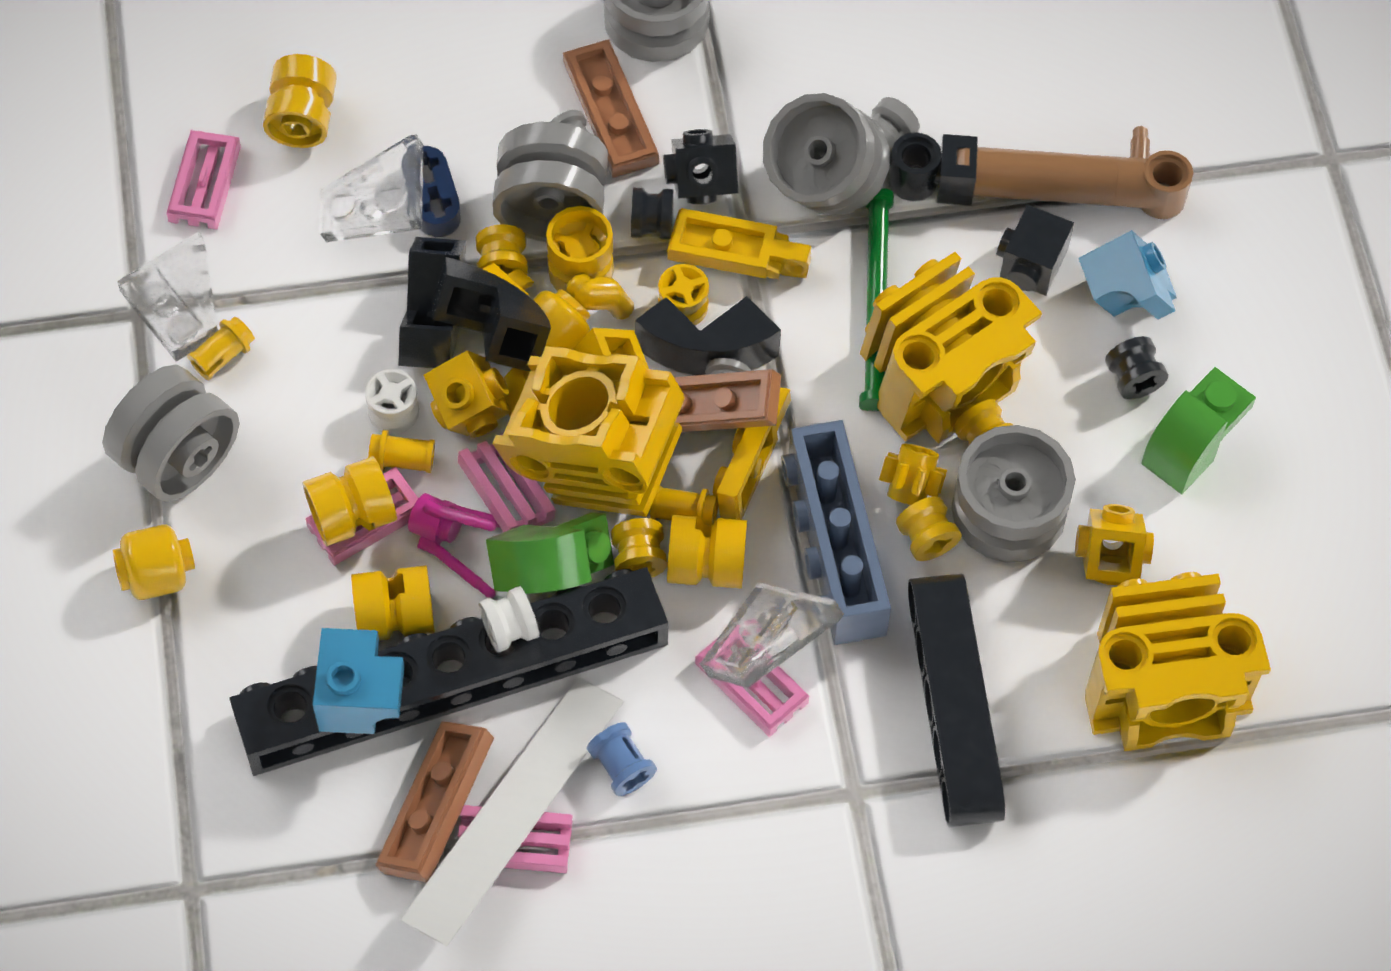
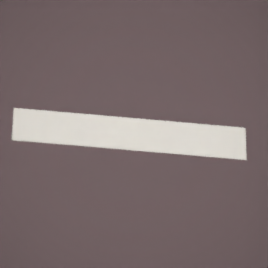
[400,677,624,947]

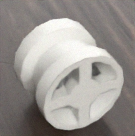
[365,369,419,434]
[478,586,539,653]

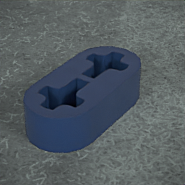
[402,145,461,238]

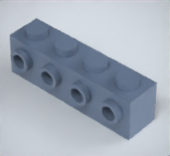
[781,420,891,645]

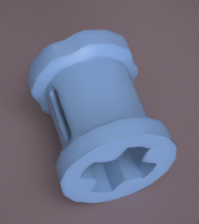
[586,722,657,796]

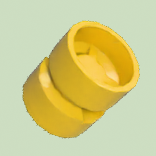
[263,54,337,148]
[546,206,614,292]
[302,456,398,547]
[667,515,747,589]
[351,565,435,641]

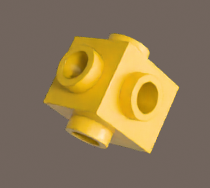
[423,350,511,438]
[1075,504,1154,585]

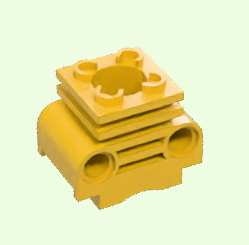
[860,251,1042,444]
[492,346,685,517]
[1085,572,1271,751]

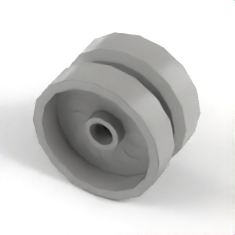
[603,0,710,62]
[763,93,890,216]
[492,121,608,241]
[102,364,240,502]
[951,425,1076,562]

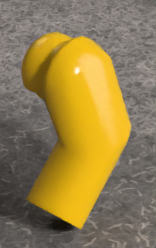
[567,273,634,320]

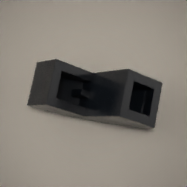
[398,237,466,369]
[432,257,551,372]
[635,296,781,376]

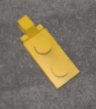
[667,208,812,279]
[712,387,791,520]

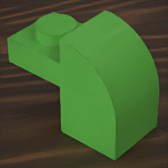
[1141,367,1256,495]
[486,512,614,593]

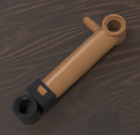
[888,126,1194,219]

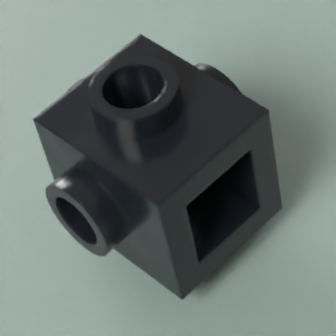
[663,129,739,204]

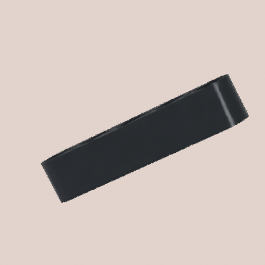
[908,573,1005,827]

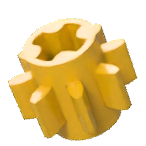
[879,443,947,505]

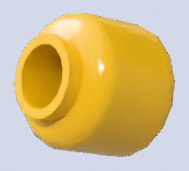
[533,289,591,350]
[112,525,195,600]

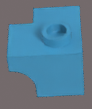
[1078,230,1177,320]
[313,628,404,734]

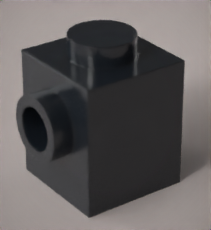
[996,204,1075,296]

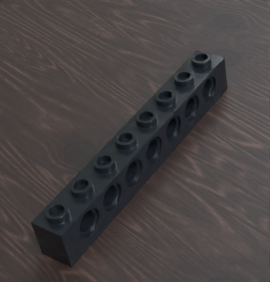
[229,567,669,776]

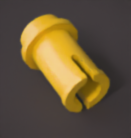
[187,316,255,380]
[368,430,435,473]
[650,486,719,526]

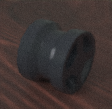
[631,187,674,240]
[1105,336,1169,399]

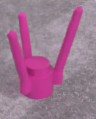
[408,493,517,599]

